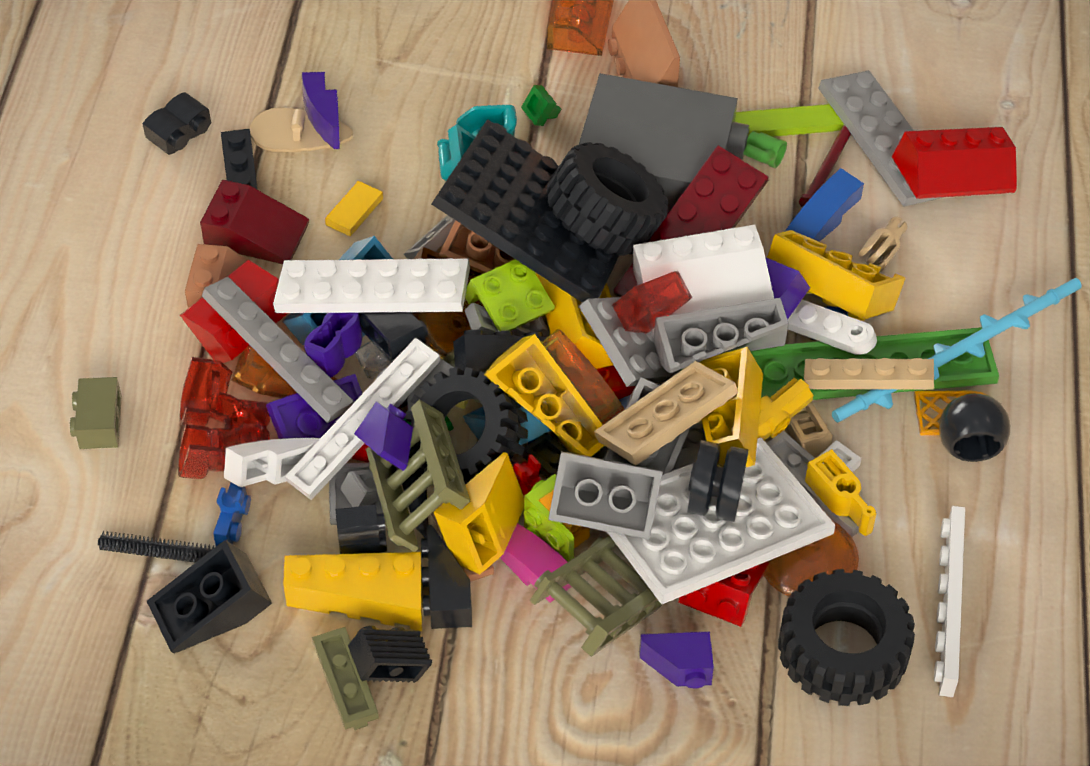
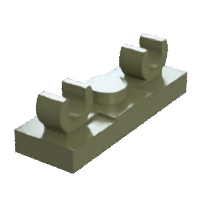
[312,627,379,730]

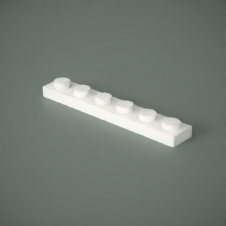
[285,338,441,500]
[934,506,965,697]

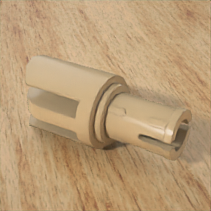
[858,217,907,272]

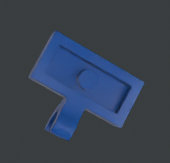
[213,482,251,546]

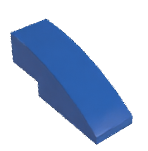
[784,168,864,242]

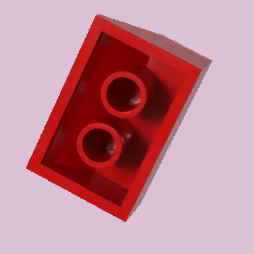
[180,260,288,365]

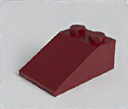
[200,179,309,264]

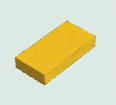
[325,181,383,237]

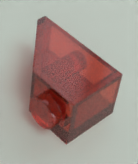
[612,271,693,334]

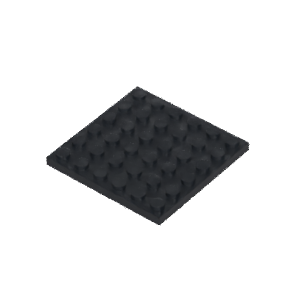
[431,119,619,303]

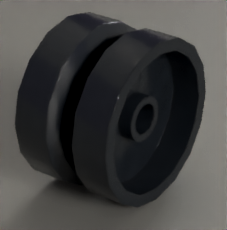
[687,440,749,522]

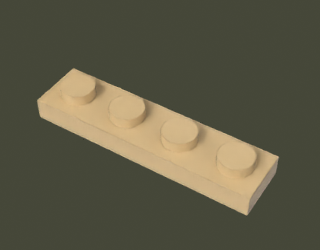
[804,358,934,389]

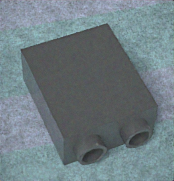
[579,73,750,215]

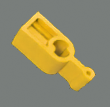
[805,449,877,536]

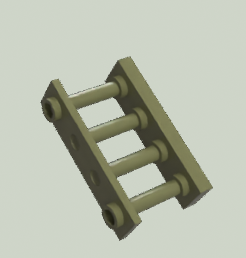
[366,399,470,552]
[530,536,663,657]

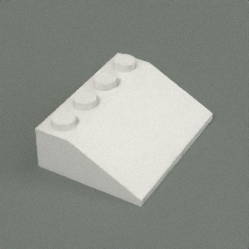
[633,225,774,338]

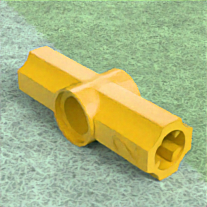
[758,378,814,441]

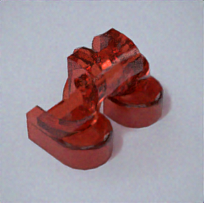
[178,357,270,480]

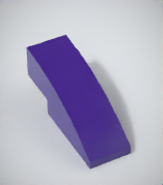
[302,72,340,149]

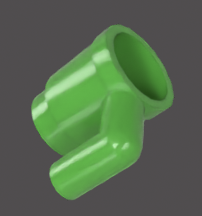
[744,131,787,168]

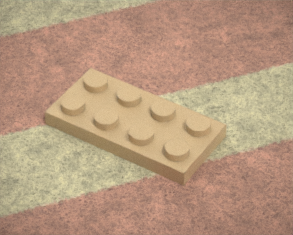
[594,361,738,465]

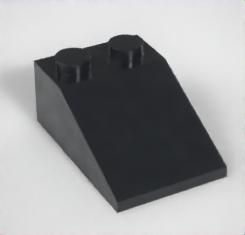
[147,540,272,654]

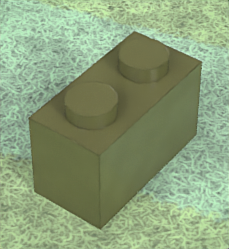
[70,377,122,449]

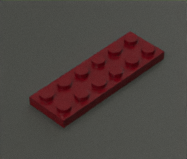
[613,145,769,302]

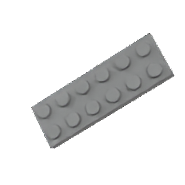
[818,70,943,207]

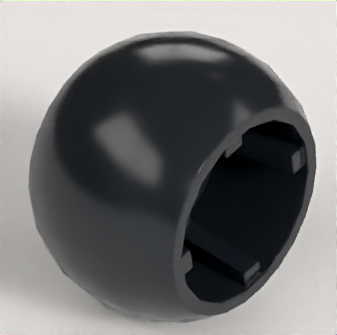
[939,393,1011,462]

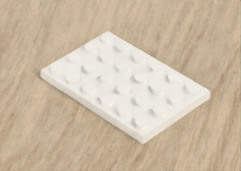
[607,437,835,604]

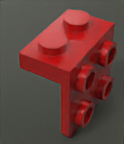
[678,561,769,627]

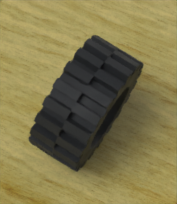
[404,367,528,485]

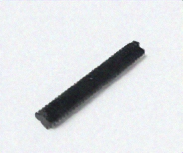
[98,531,214,563]

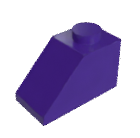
[354,401,413,471]
[639,631,714,689]

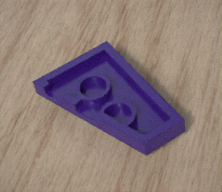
[266,374,363,439]

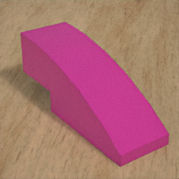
[500,524,572,603]

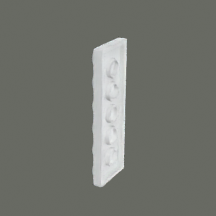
[273,258,470,313]

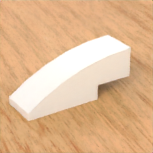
[224,438,320,487]

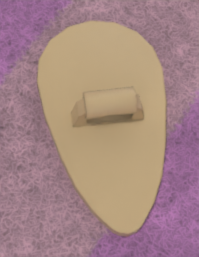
[250,108,353,152]

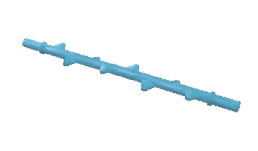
[832,278,1082,423]

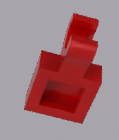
[513,454,541,497]

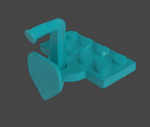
[437,105,517,181]

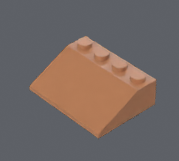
[608,0,680,87]

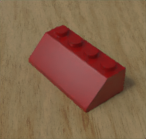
[892,127,1017,199]

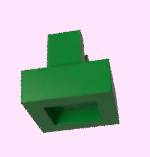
[521,85,562,126]

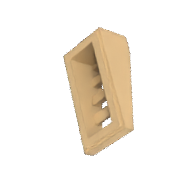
[787,402,832,458]

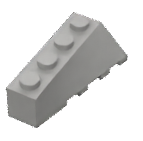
[654,298,789,373]

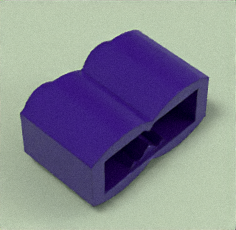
[304,312,363,378]

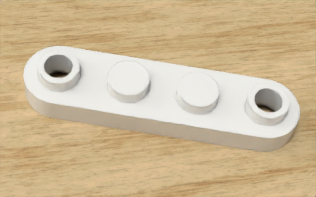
[788,300,877,355]

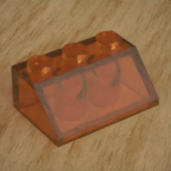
[547,0,614,56]

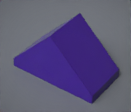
[765,257,810,320]

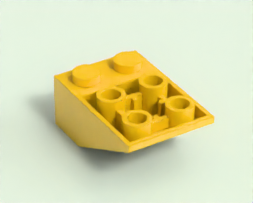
[434,452,524,575]

